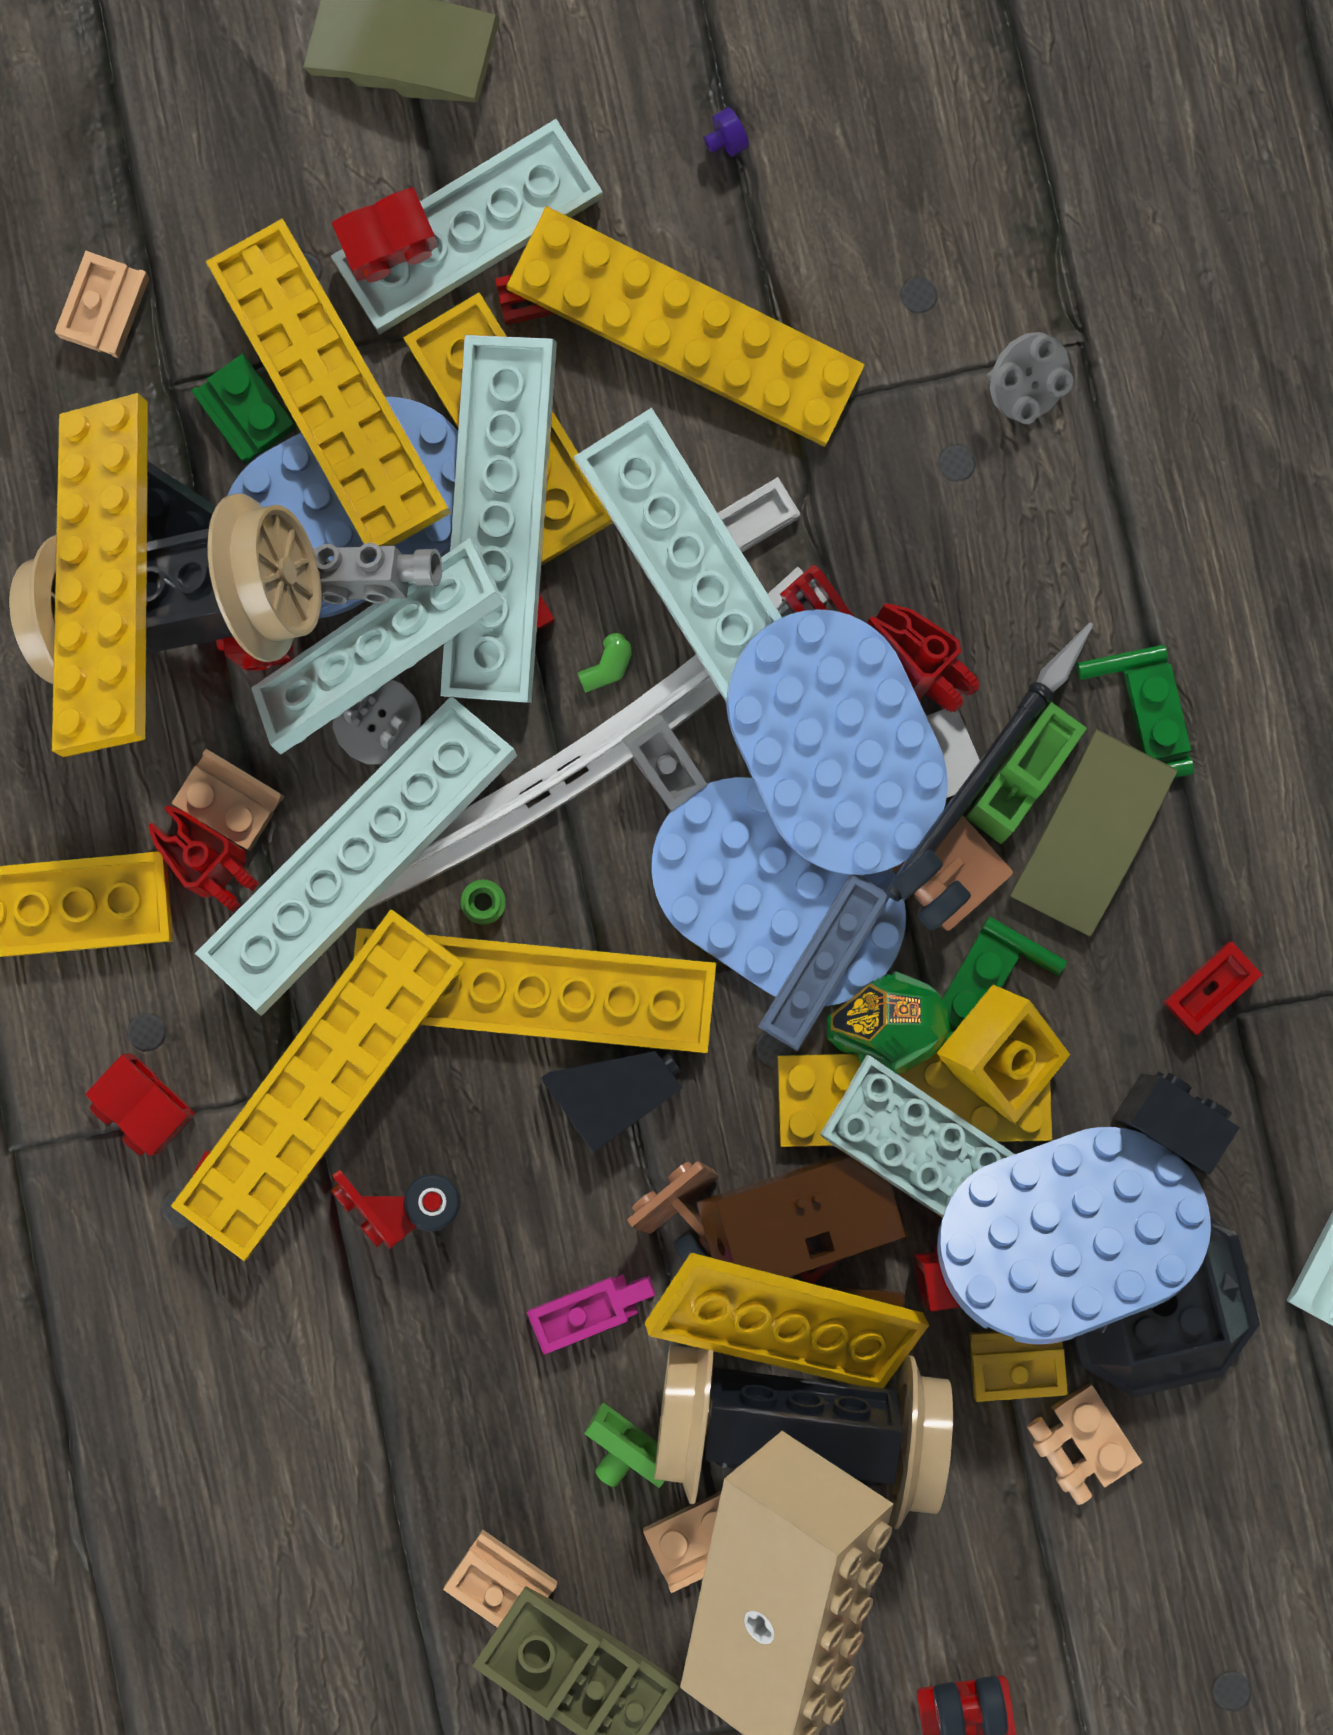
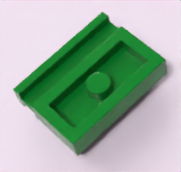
[191,353,297,465]

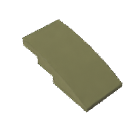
[303,0,500,103]
[1010,729,1177,937]
[472,1586,680,1735]

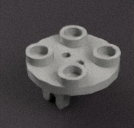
[986,332,1073,424]
[333,679,423,766]

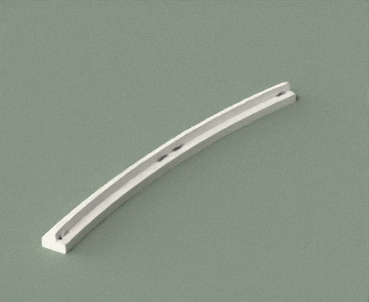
[366,567,827,910]

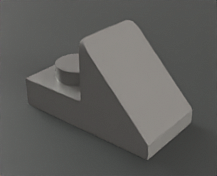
[621,713,708,811]

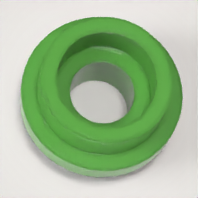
[461,880,506,925]

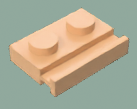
[55,251,150,359]
[171,749,285,851]
[643,1491,721,1593]
[443,1529,558,1628]

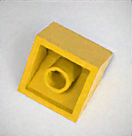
[937,985,1070,1124]

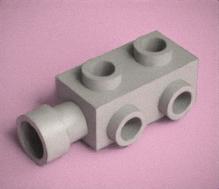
[313,543,442,604]

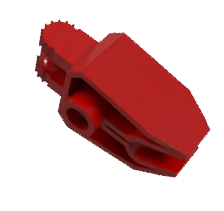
[867,603,980,712]
[148,806,260,912]

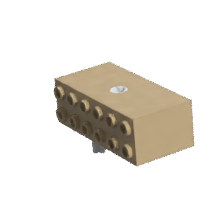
[680,1431,893,1735]

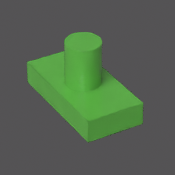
[584,1402,664,1488]

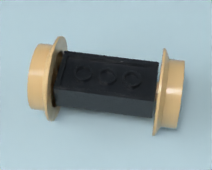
[9,494,322,684]
[654,1345,953,1529]

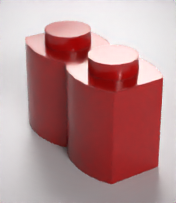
[332,187,439,282]
[85,1053,196,1156]

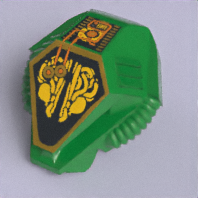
[827,971,950,1075]

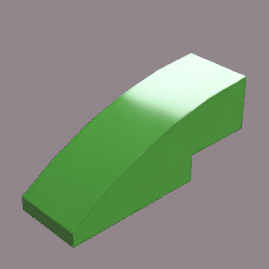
[965,702,1087,844]

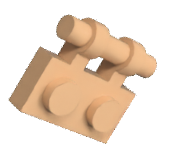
[1027,1382,1143,1505]

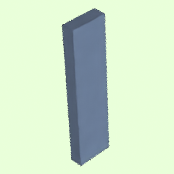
[758,875,890,1051]

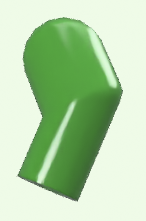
[577,633,632,693]

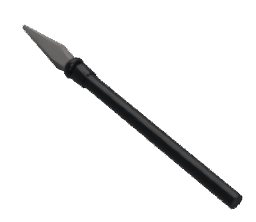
[884,622,1093,902]

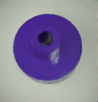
[703,107,749,157]

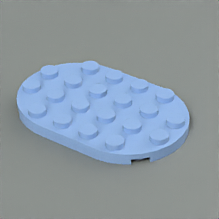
[227,397,458,618]
[726,610,948,875]
[652,777,906,1006]
[937,1127,1211,1344]

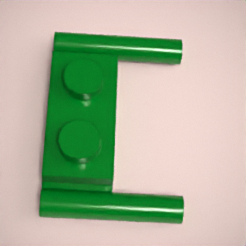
[1076,644,1194,778]
[941,916,1067,1043]

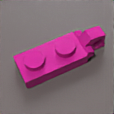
[527,1274,656,1355]

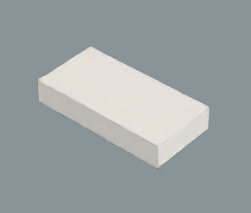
[718,477,801,552]

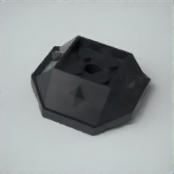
[1073,1217,1260,1398]

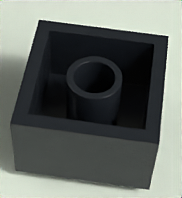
[1112,1072,1240,1175]

